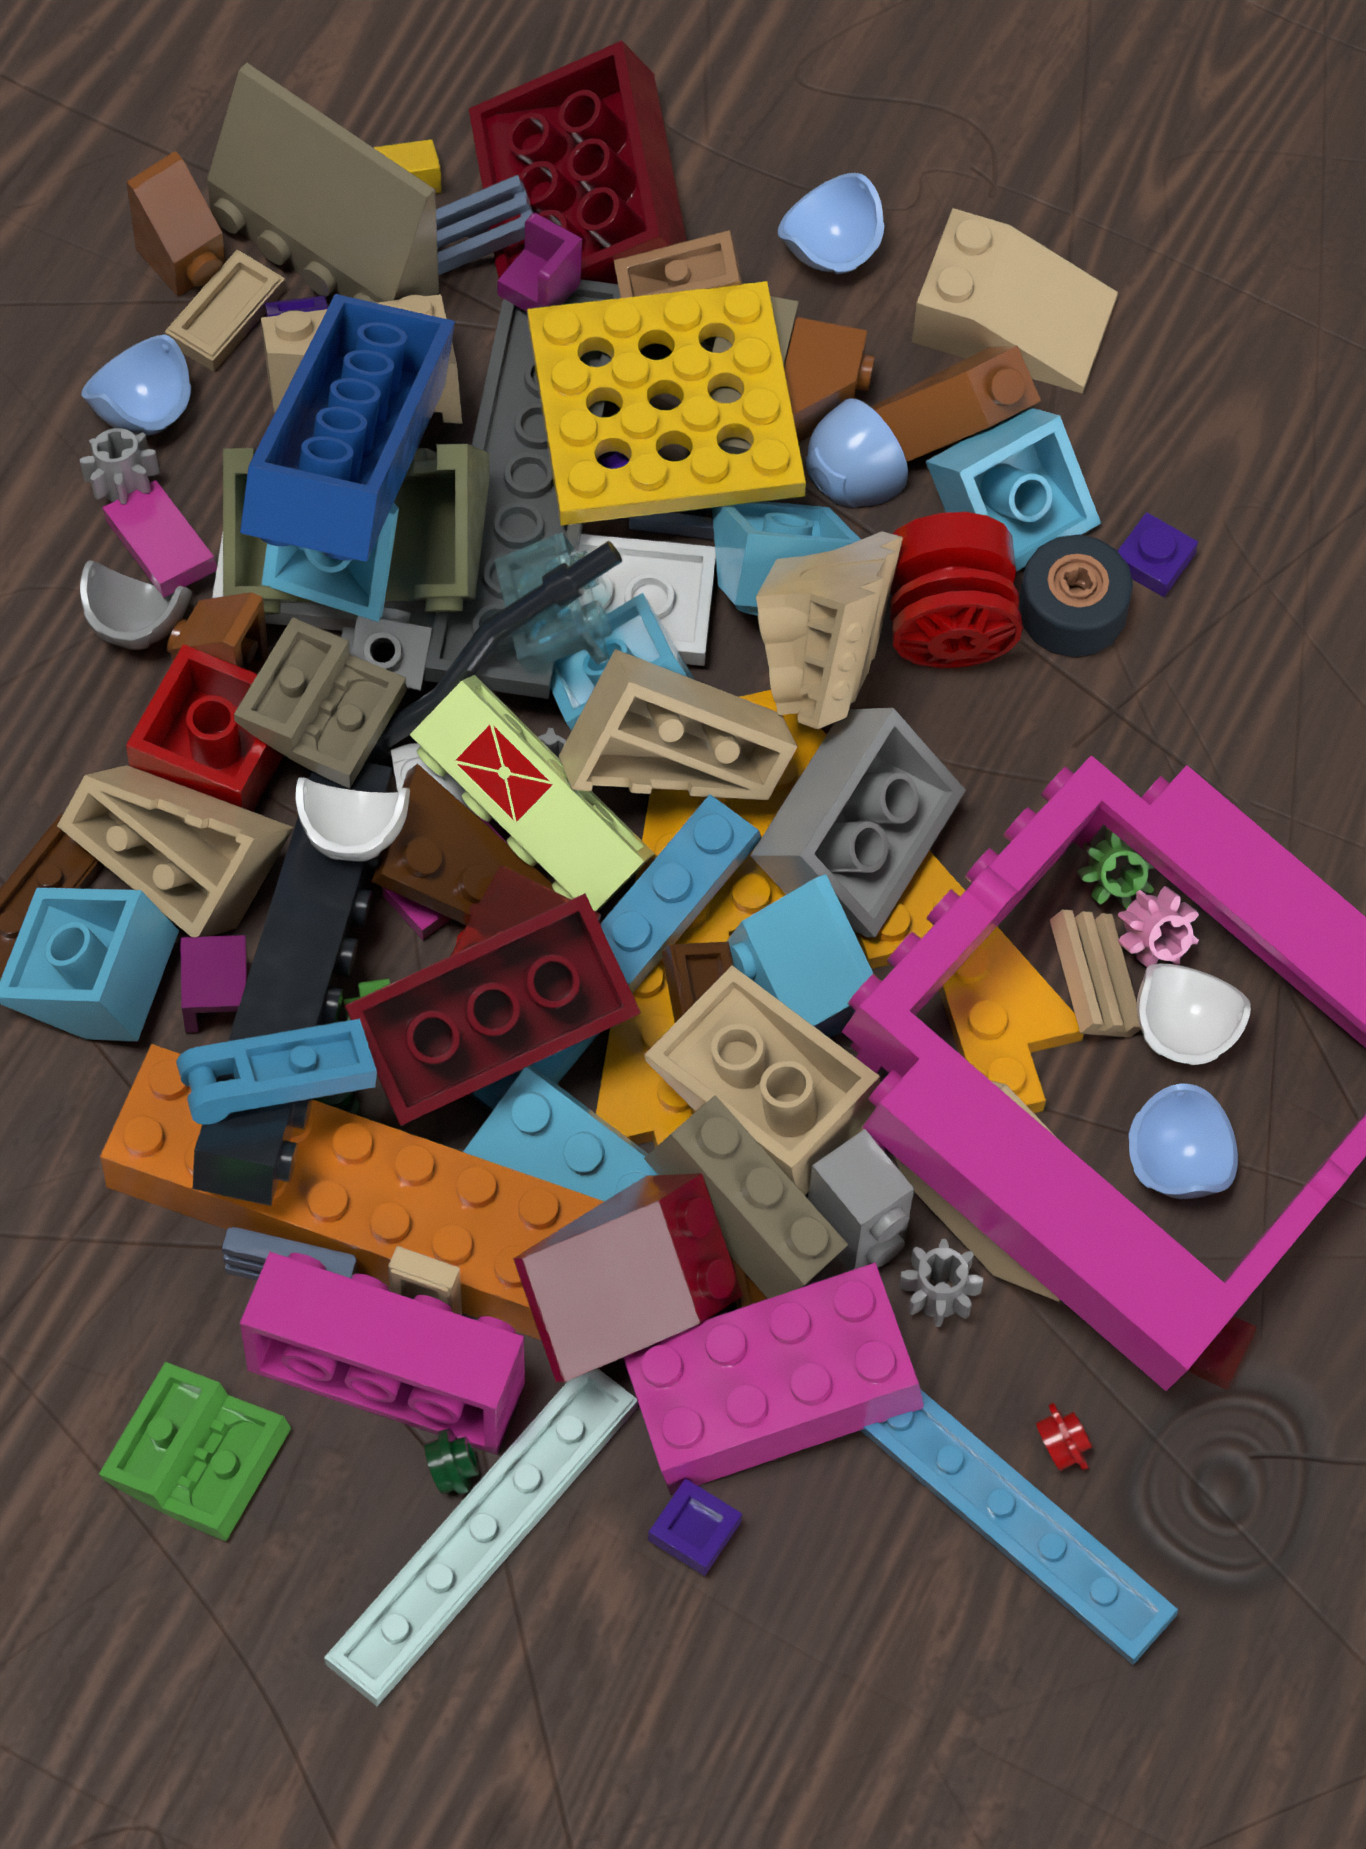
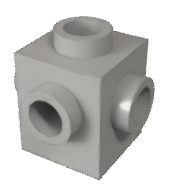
[341,607,433,693]

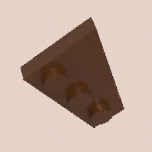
[372,763,565,936]

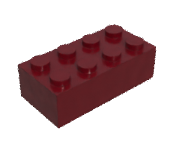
[344,893,641,1125]

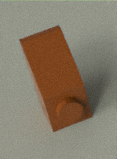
[126,151,226,297]
[784,317,875,443]
[167,592,269,674]

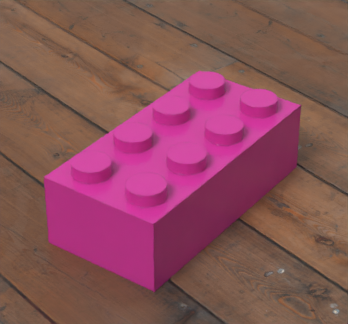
[240,1251,525,1455]
[624,1262,924,1495]

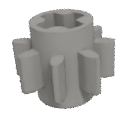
[80,428,160,504]
[899,1239,983,1327]

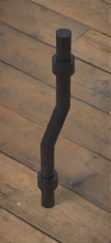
[366,541,622,764]

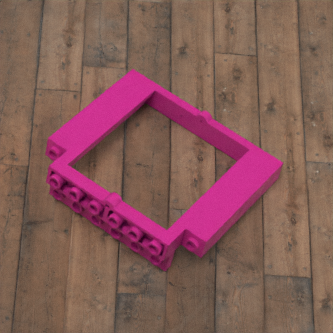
[842,755,1366,1391]

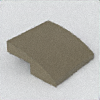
[234,617,407,788]

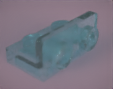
[494,532,612,672]

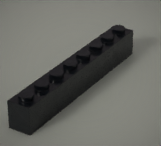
[192,762,392,1206]

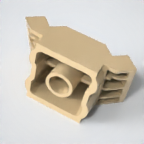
[756,532,903,729]

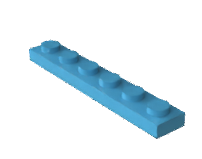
[469,794,762,1112]
[860,1389,1178,1665]

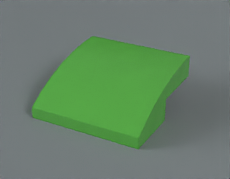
[99,1362,291,1542]

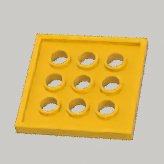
[527,281,806,525]

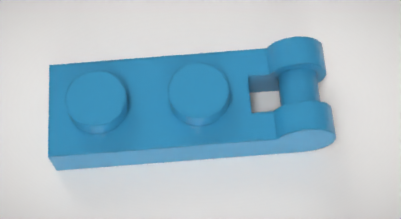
[176,1019,377,1125]

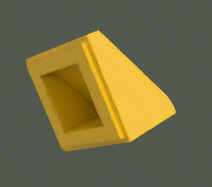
[374,139,442,193]

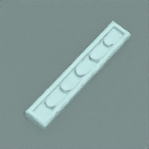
[324,1368,638,1706]

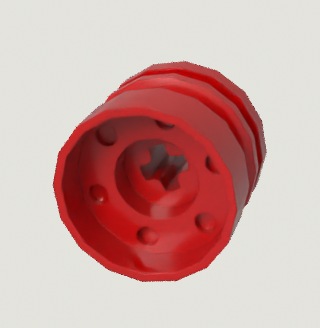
[889,512,1023,668]

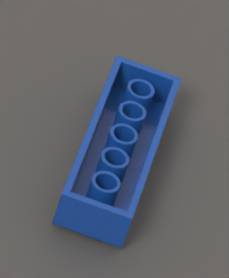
[240,294,455,562]

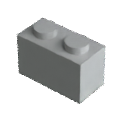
[808,1129,914,1271]

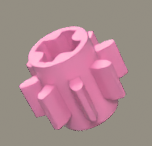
[1118,886,1199,967]

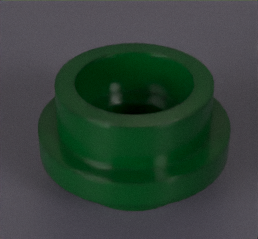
[424,1428,479,1495]

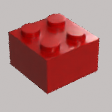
[126,644,284,812]

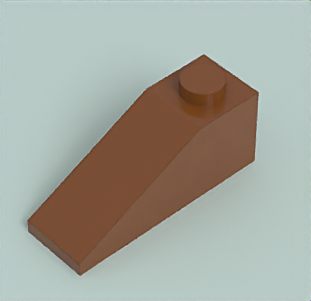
[871,345,1041,462]

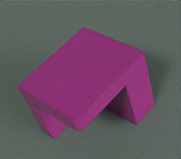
[497,213,582,311]
[181,935,249,1033]

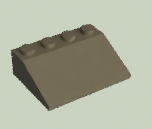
[207,63,439,303]

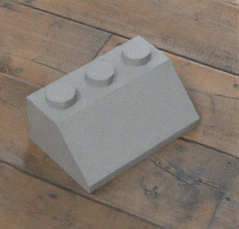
[750,708,966,937]

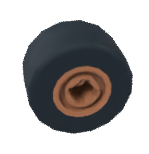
[1018,534,1133,657]

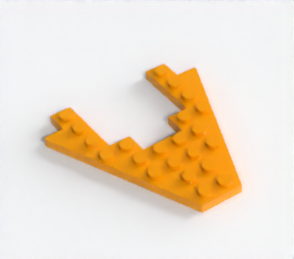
[596,690,1084,1148]

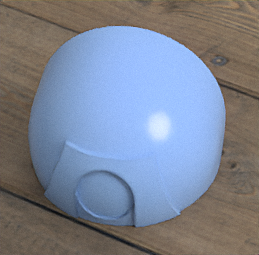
[778,173,885,274]
[81,335,191,436]
[805,398,908,508]
[1128,1084,1238,1199]

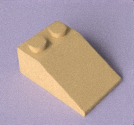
[912,208,1118,394]
[644,965,881,1195]

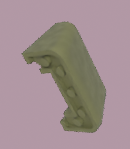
[223,444,490,615]

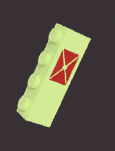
[410,675,655,913]

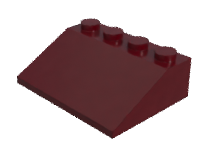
[469,40,687,300]

